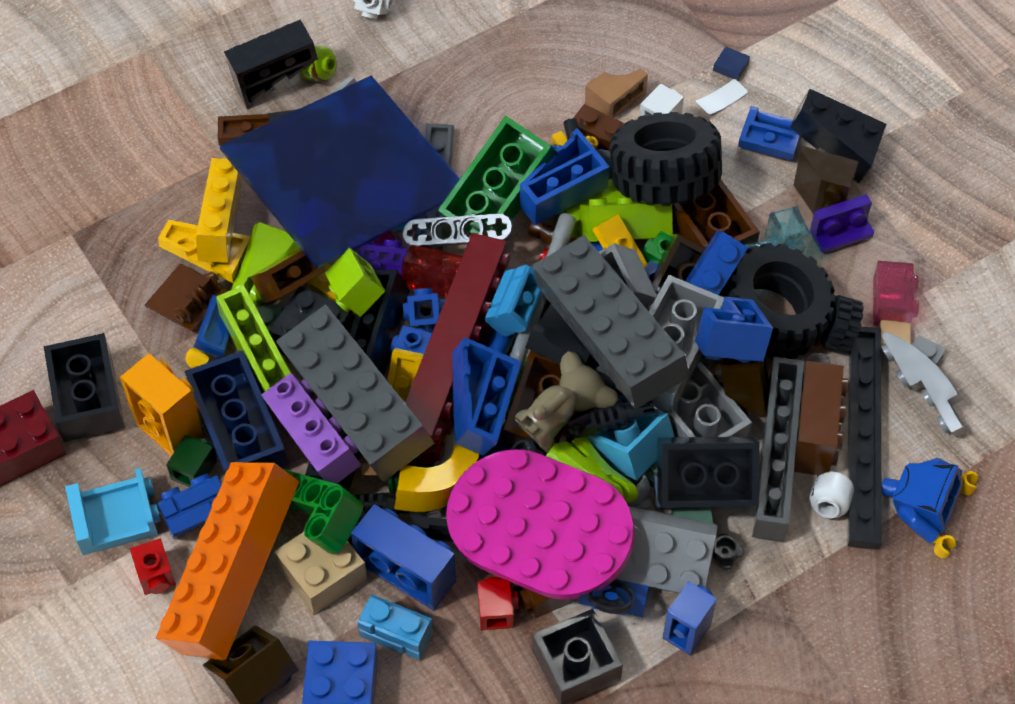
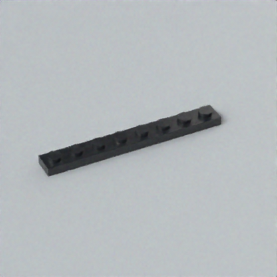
[847,327,882,549]

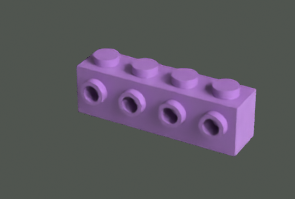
[261,373,361,484]

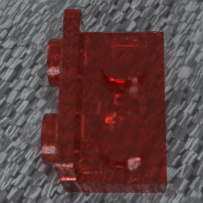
[401,244,463,296]

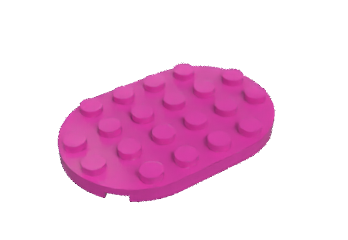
[446,450,635,600]

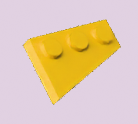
[158,219,250,283]

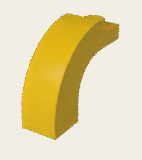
[394,438,479,512]

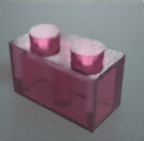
[873,260,919,326]

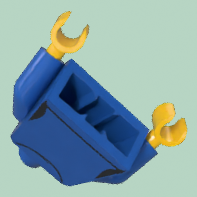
[882,458,979,559]

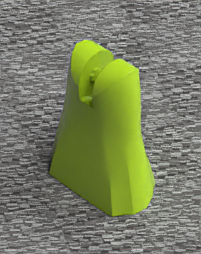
[231,222,306,306]
[546,437,638,504]

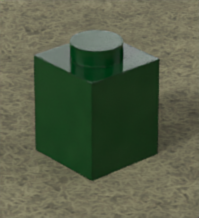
[166,435,217,488]

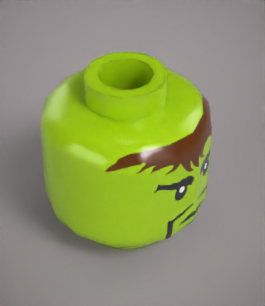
[299,45,337,82]

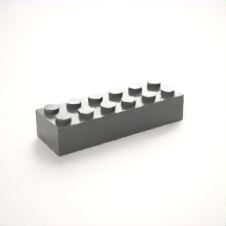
[532,235,689,409]
[276,304,434,482]

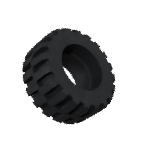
[609,112,722,206]
[719,243,836,361]

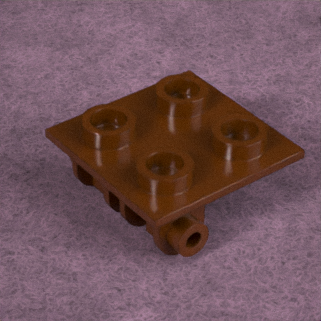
[145,263,228,332]

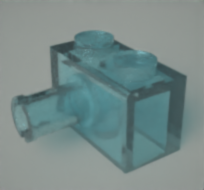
[744,206,811,256]

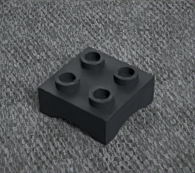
[525,304,593,365]

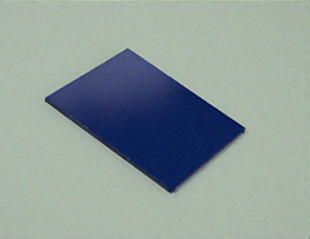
[220,75,460,269]

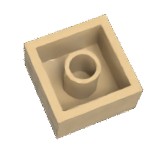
[274,532,367,615]

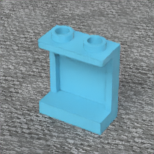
[65,468,161,555]

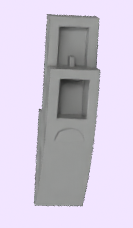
[881,332,967,438]

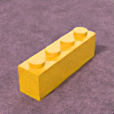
[196,158,242,263]

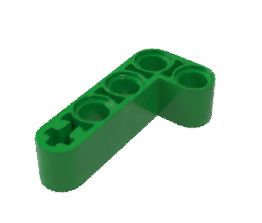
[283,469,363,554]

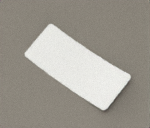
[696,79,748,114]

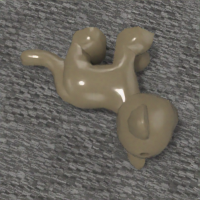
[514,351,619,453]

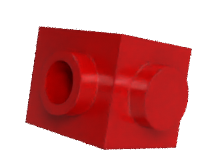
[129,538,176,595]
[477,577,519,631]

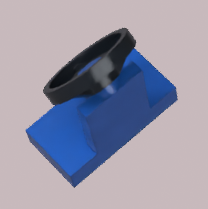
[579,579,649,617]

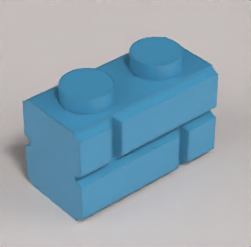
[485,265,542,336]
[358,595,433,661]

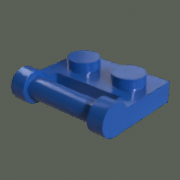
[738,106,800,161]

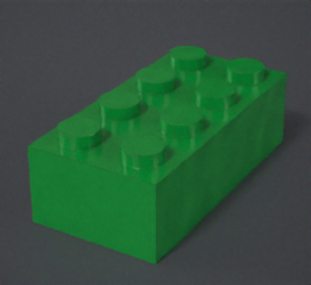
[438,115,554,236]

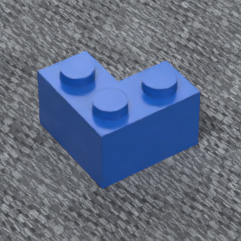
[695,297,773,363]

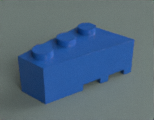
[519,128,610,226]
[452,337,521,456]

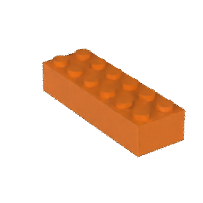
[155,462,300,660]

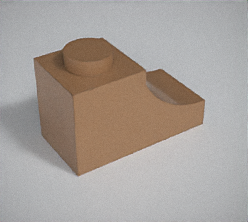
[585,68,648,118]

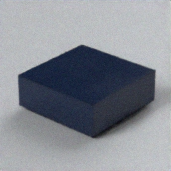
[713,46,750,81]

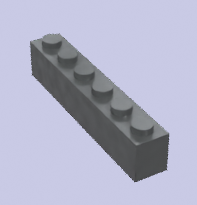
[752,357,804,542]

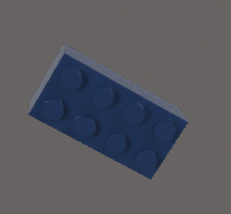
[184,350,288,475]

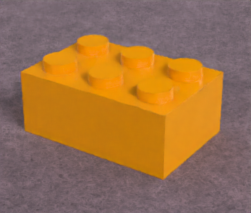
[120,353,204,456]

